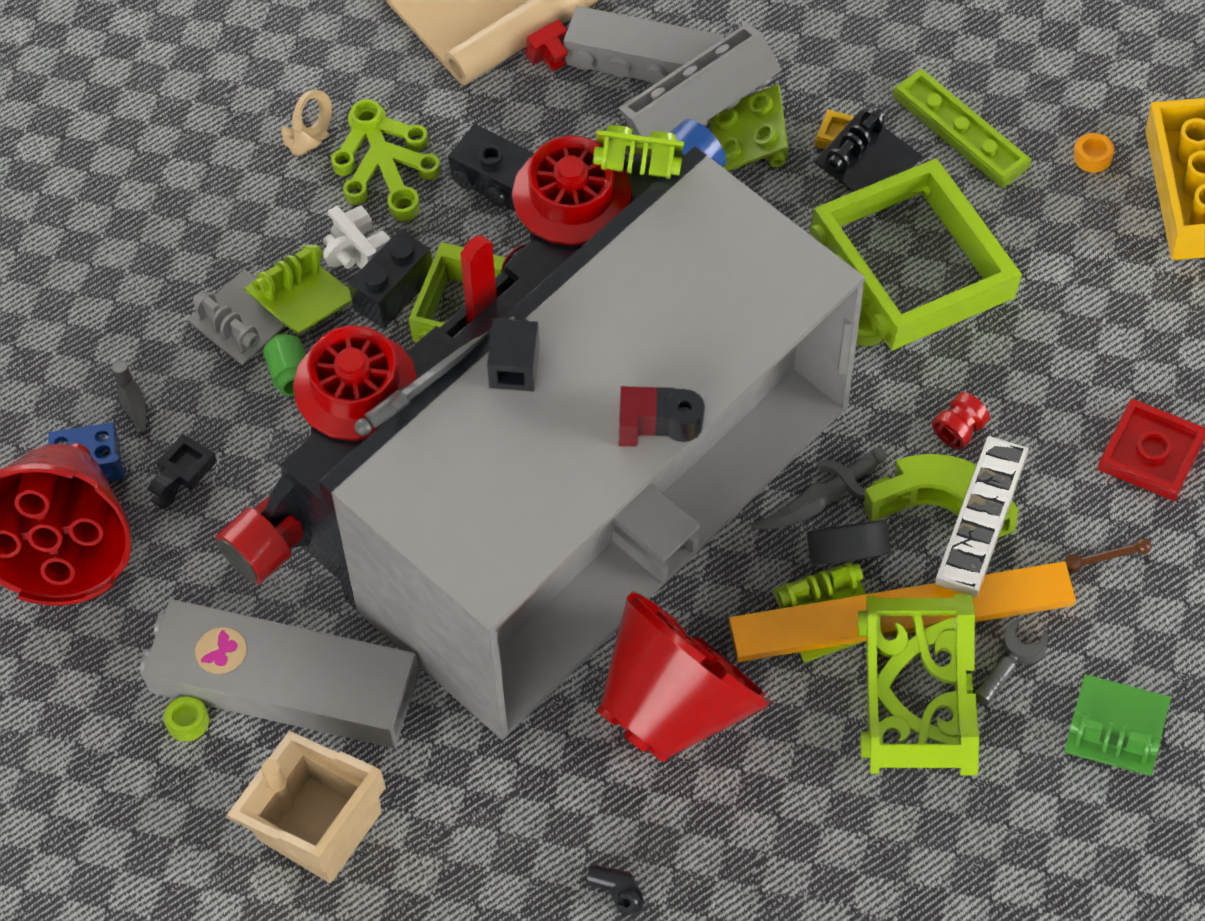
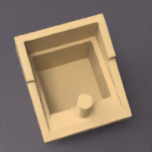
[226,731,386,884]

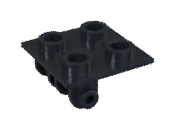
[814,107,923,192]

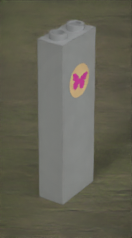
[140,599,420,749]

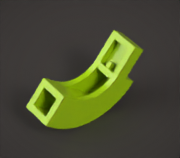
[864,454,1019,538]

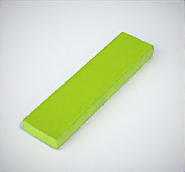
[893,68,1031,189]

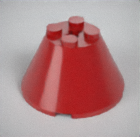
[0,443,132,606]
[596,591,771,762]

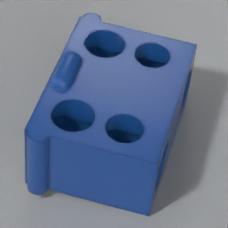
[48,422,126,482]

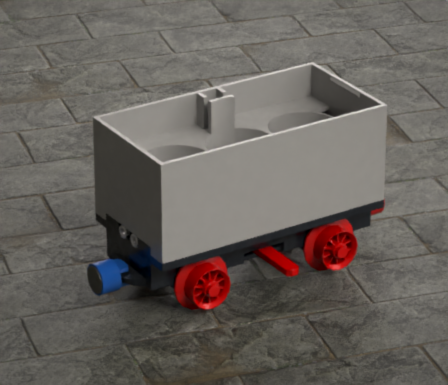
[215,119,865,740]

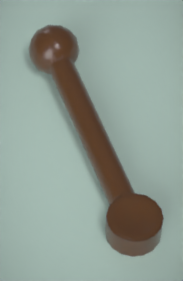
[1065,538,1152,573]

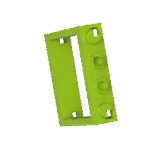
[809,158,1022,351]

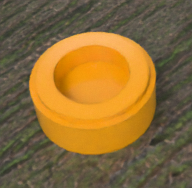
[1073,133,1114,173]

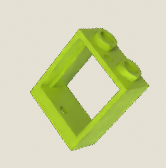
[408,242,506,342]

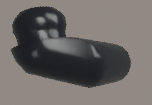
[586,863,643,915]

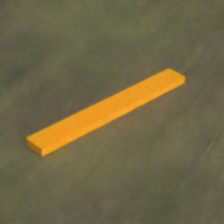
[728,561,1076,663]

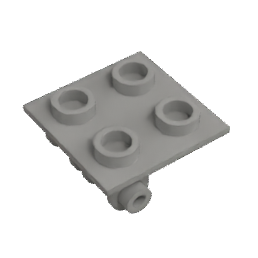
[187,269,287,366]

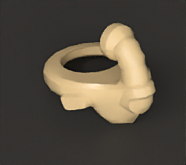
[281,89,332,156]

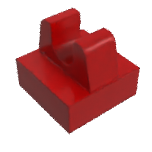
[525,19,568,72]

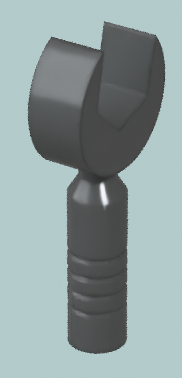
[975,619,1048,705]

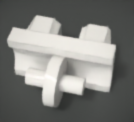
[323,205,390,269]

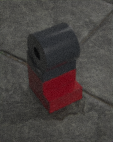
[619,386,705,447]

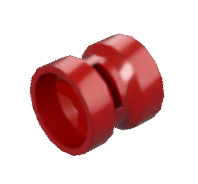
[932,392,990,450]

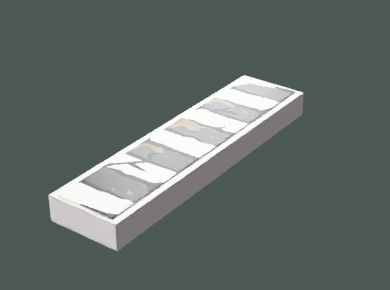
[935,436,1029,597]

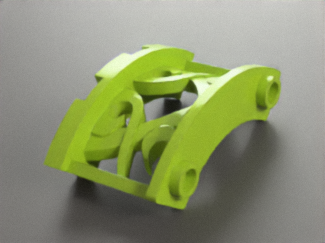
[858,594,979,776]

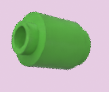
[263,334,306,396]

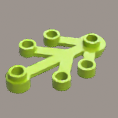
[331,99,441,222]

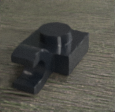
[147,434,217,510]

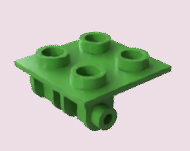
[1064,674,1171,776]

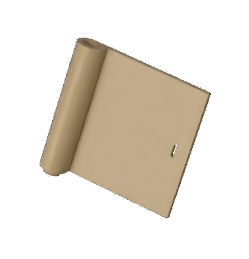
[385,0,600,85]

